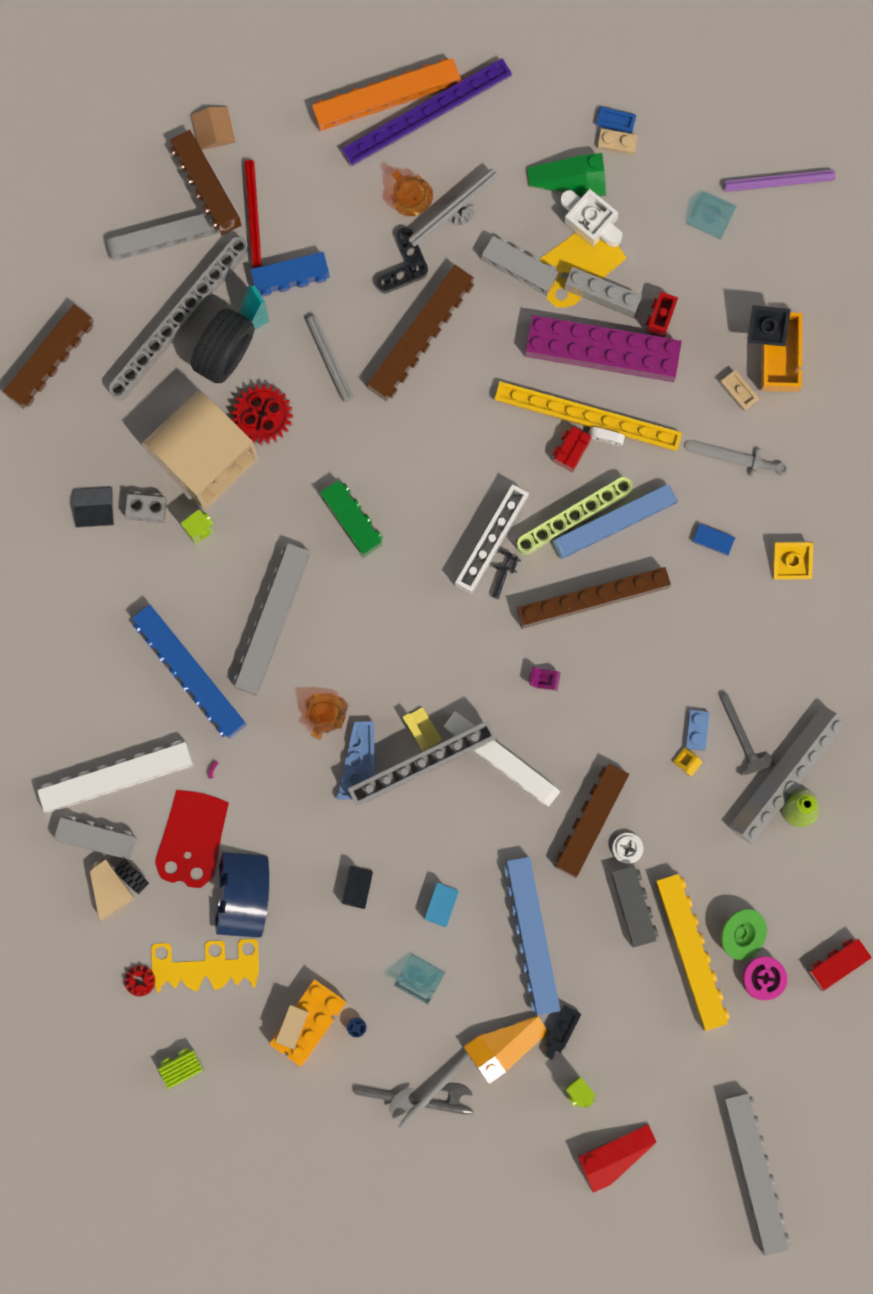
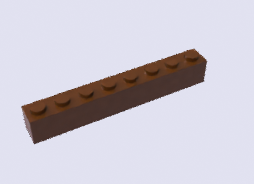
[367,264,474,401]
[517,567,671,629]

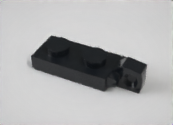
[545,1005,582,1060]

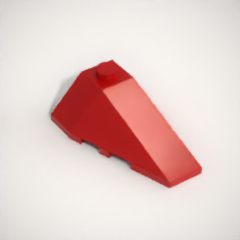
[577,1124,657,1193]

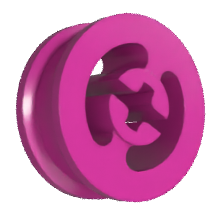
[742,957,787,1000]

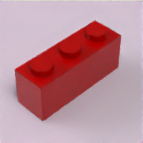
[808,938,872,991]

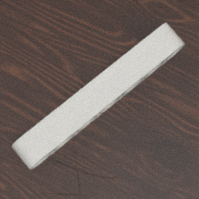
[443,711,560,807]

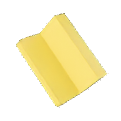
[403,708,442,752]

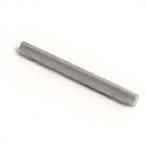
[408,169,497,247]

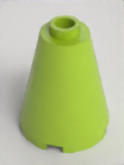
[781,789,820,827]

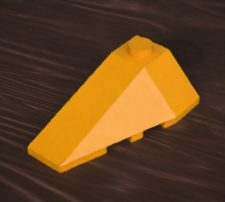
[463,1016,548,1084]

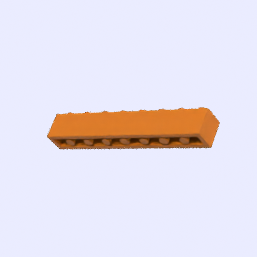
[312,58,461,132]

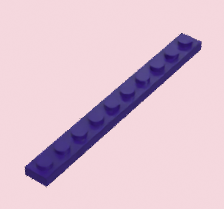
[342,58,512,167]

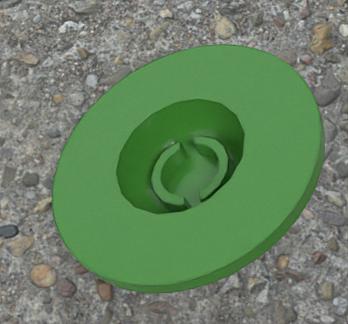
[721,909,767,960]

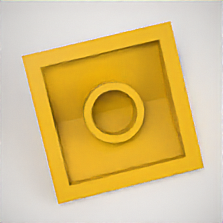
[773,541,813,579]

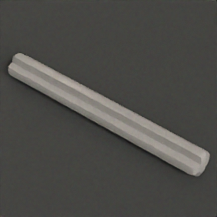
[307,315,353,402]

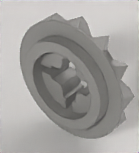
[445,195,474,225]

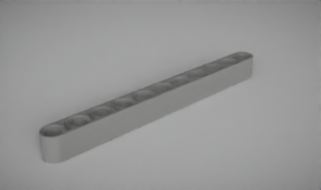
[109,237,248,401]

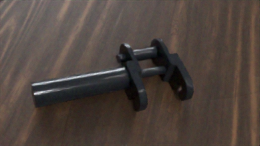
[491,550,521,599]

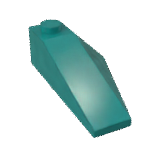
[239,285,269,330]

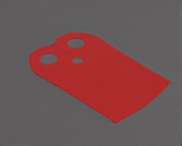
[155,790,229,888]

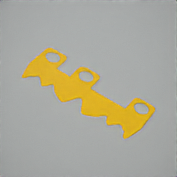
[151,939,259,993]

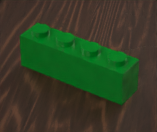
[320,480,383,558]

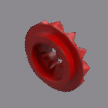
[124,965,155,997]

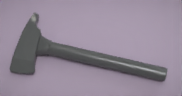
[720,693,775,776]

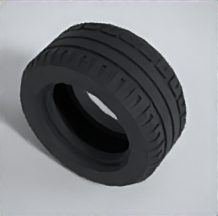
[190,308,255,384]

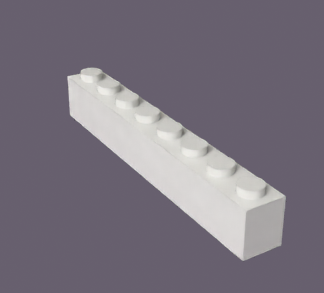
[37,741,194,814]

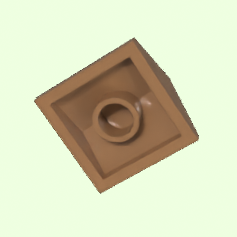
[191,107,236,150]

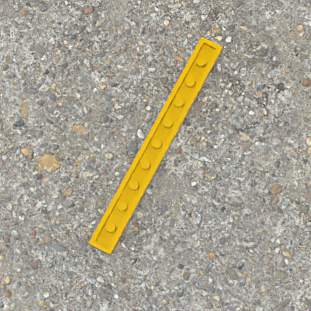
[494,381,682,452]

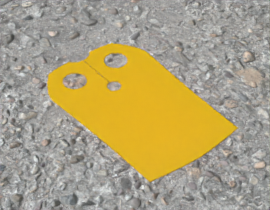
[540,232,627,308]

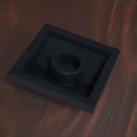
[747,304,791,347]
[74,488,114,528]

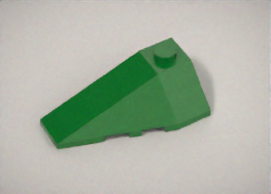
[527,153,606,197]

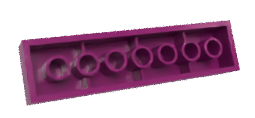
[525,315,682,383]

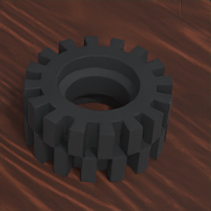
[114,859,149,895]

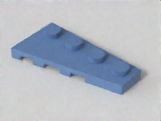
[337,721,376,800]

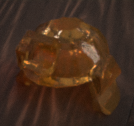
[390,169,433,217]
[305,693,348,740]

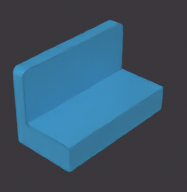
[424,882,459,927]

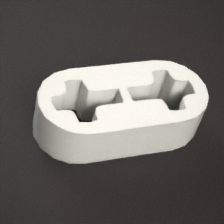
[588,427,625,446]

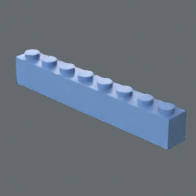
[504,857,561,1015]

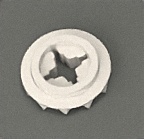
[612,833,644,864]

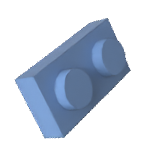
[686,710,710,751]

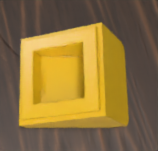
[673,747,702,777]

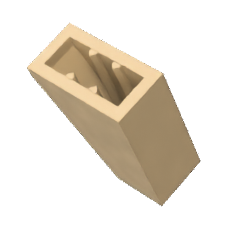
[90,859,135,921]

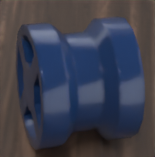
[347,1018,367,1038]

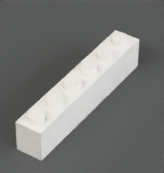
[455,484,529,595]

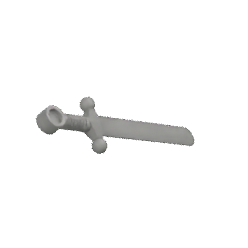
[684,440,788,477]

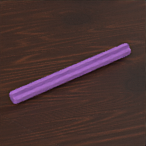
[724,170,835,192]

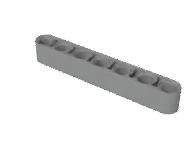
[107,213,220,261]

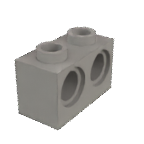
[125,492,167,523]

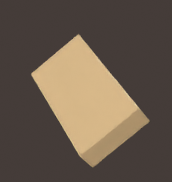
[276,1005,309,1049]

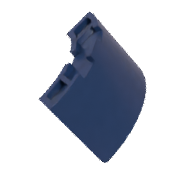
[214,852,270,938]

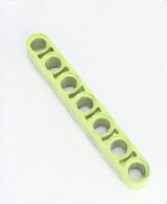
[517,477,632,555]

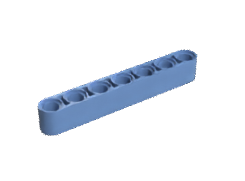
[553,484,678,559]

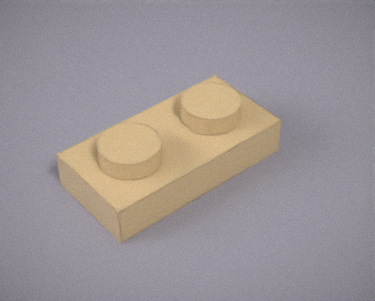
[597,129,638,155]
[720,370,760,412]

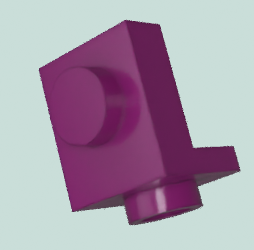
[529,667,561,691]

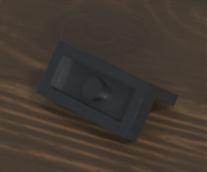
[342,865,373,909]

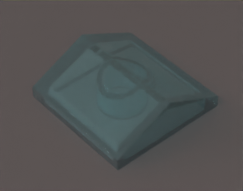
[687,191,737,239]
[394,954,445,1005]

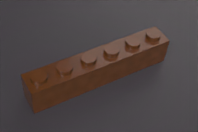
[170,130,242,235]
[3,304,94,410]
[554,764,629,878]

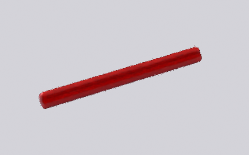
[244,160,262,269]

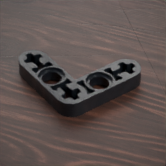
[376,227,428,294]

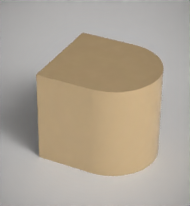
[142,390,258,510]

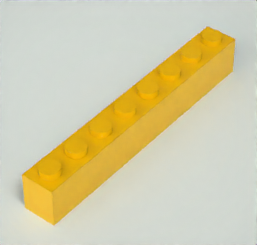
[655,874,730,1031]

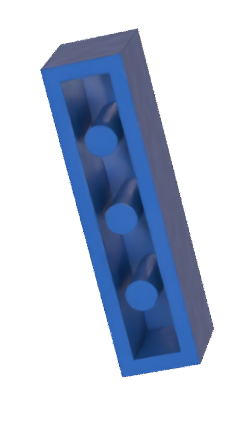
[250,252,330,297]

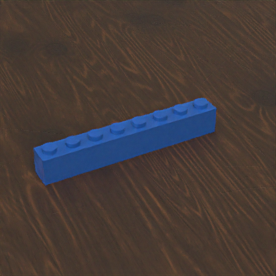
[132,605,247,739]

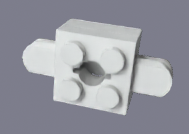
[561,189,622,247]

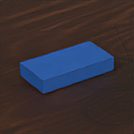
[596,106,636,134]
[693,524,735,556]

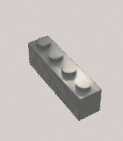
[611,866,659,948]

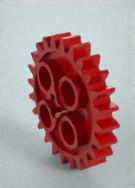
[231,384,293,446]

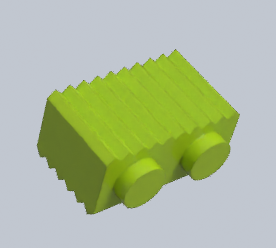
[158,1048,204,1089]

